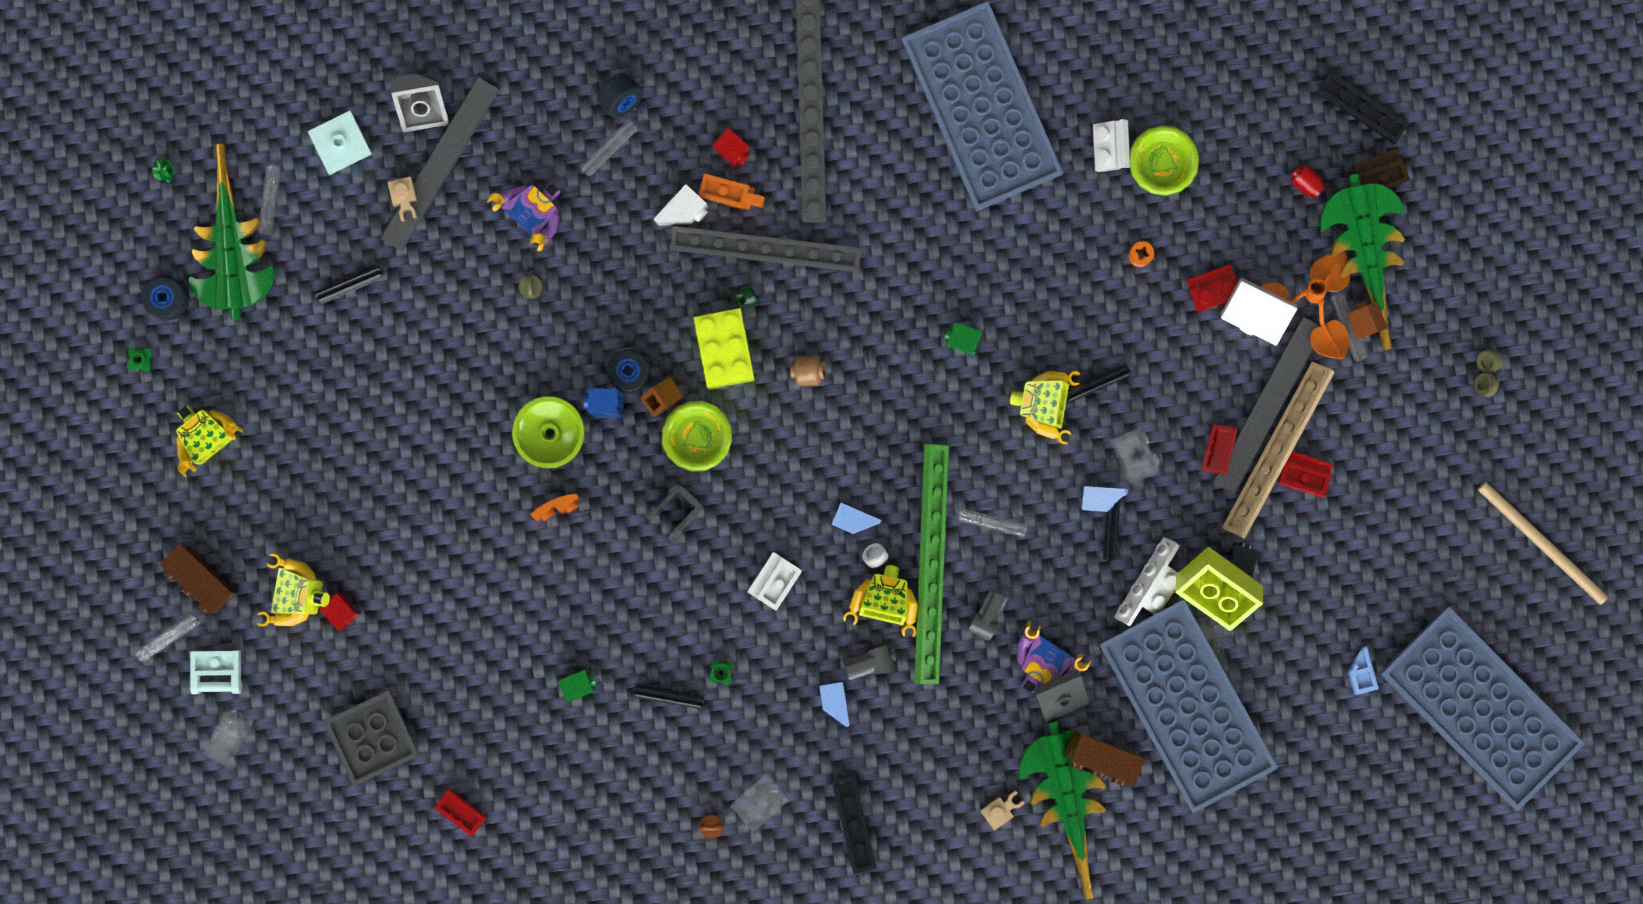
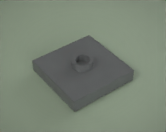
[1034,670,1090,722]

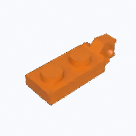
[698,174,765,210]

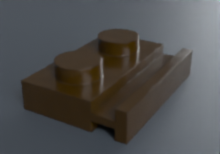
[1352,148,1410,188]

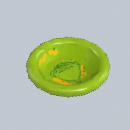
[1129,125,1199,196]
[661,401,732,471]

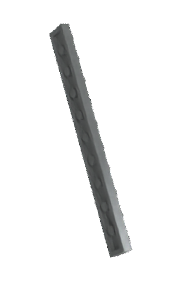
[796,0,826,223]

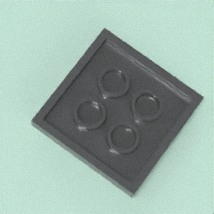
[323,690,420,787]

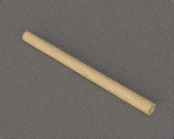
[1477,481,1608,605]

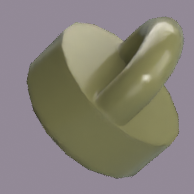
[519,275,543,299]
[1477,349,1503,373]
[1474,372,1500,397]

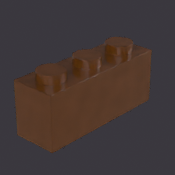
[159,544,238,614]
[1063,731,1145,787]

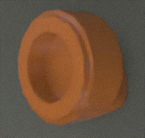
[699,814,724,839]

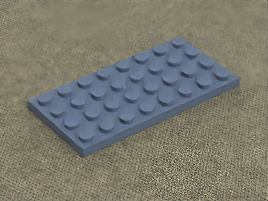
[901,1,1063,212]
[1099,599,1278,813]
[1379,606,1585,811]

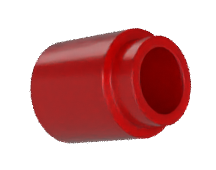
[1290,164,1326,199]

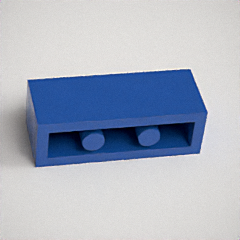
[584,388,624,418]

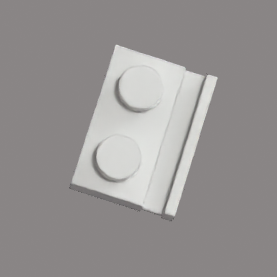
[1093,119,1130,172]
[748,552,802,611]

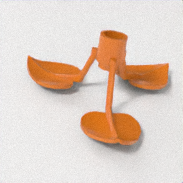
[1260,252,1350,359]

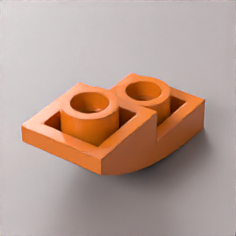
[530,494,581,522]

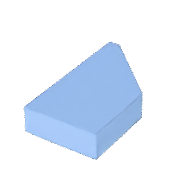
[1082,486,1128,512]
[831,503,881,534]
[1348,646,1379,695]
[819,682,850,727]

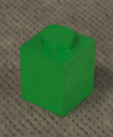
[944,322,982,356]
[558,669,597,703]

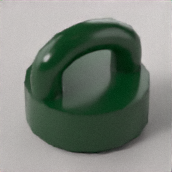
[734,283,758,308]

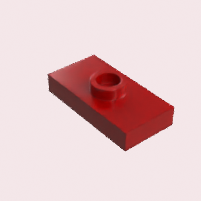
[1201,424,1238,475]
[434,788,487,837]

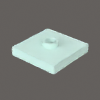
[307,111,372,175]

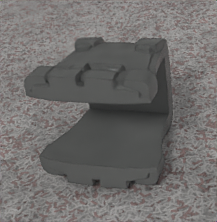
[644,485,701,544]

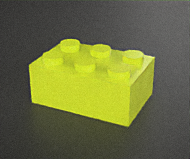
[693,308,755,390]
[1175,547,1263,631]

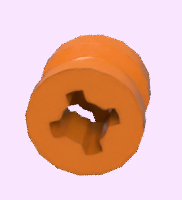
[1128,241,1154,267]

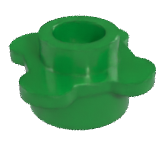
[152,157,174,183]
[127,347,152,372]
[709,660,734,685]

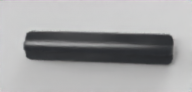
[315,266,384,304]
[1066,365,1131,403]
[1103,498,1121,561]
[634,684,704,709]

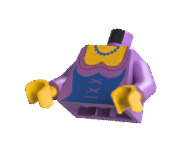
[487,183,561,251]
[1017,621,1091,694]

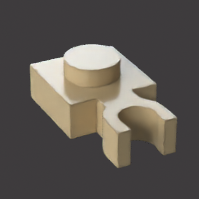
[387,177,418,222]
[980,790,1025,831]

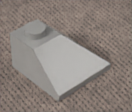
[391,74,449,132]

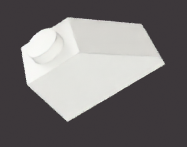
[654,185,708,226]

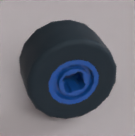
[597,73,643,118]
[141,276,190,321]
[607,349,651,393]

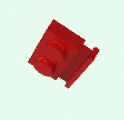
[1186,264,1238,313]
[1278,451,1334,498]

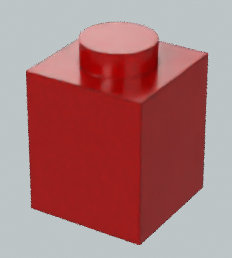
[712,128,750,168]
[319,593,360,631]

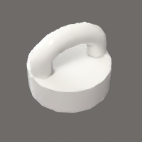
[862,543,889,568]

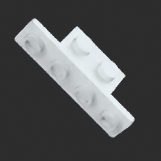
[1114,537,1180,626]

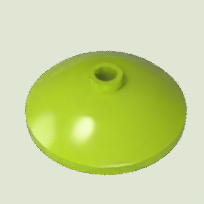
[512,397,585,468]

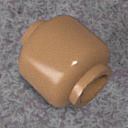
[790,355,826,386]

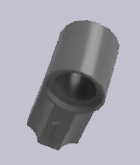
[967,590,1008,641]
[843,645,894,680]

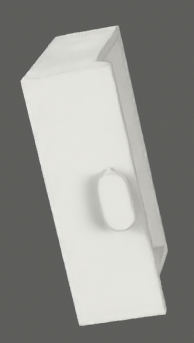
[1220,278,1297,346]

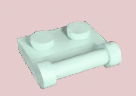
[190,650,242,694]

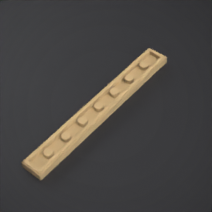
[1222,362,1335,539]

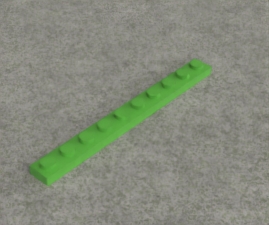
[914,444,949,684]

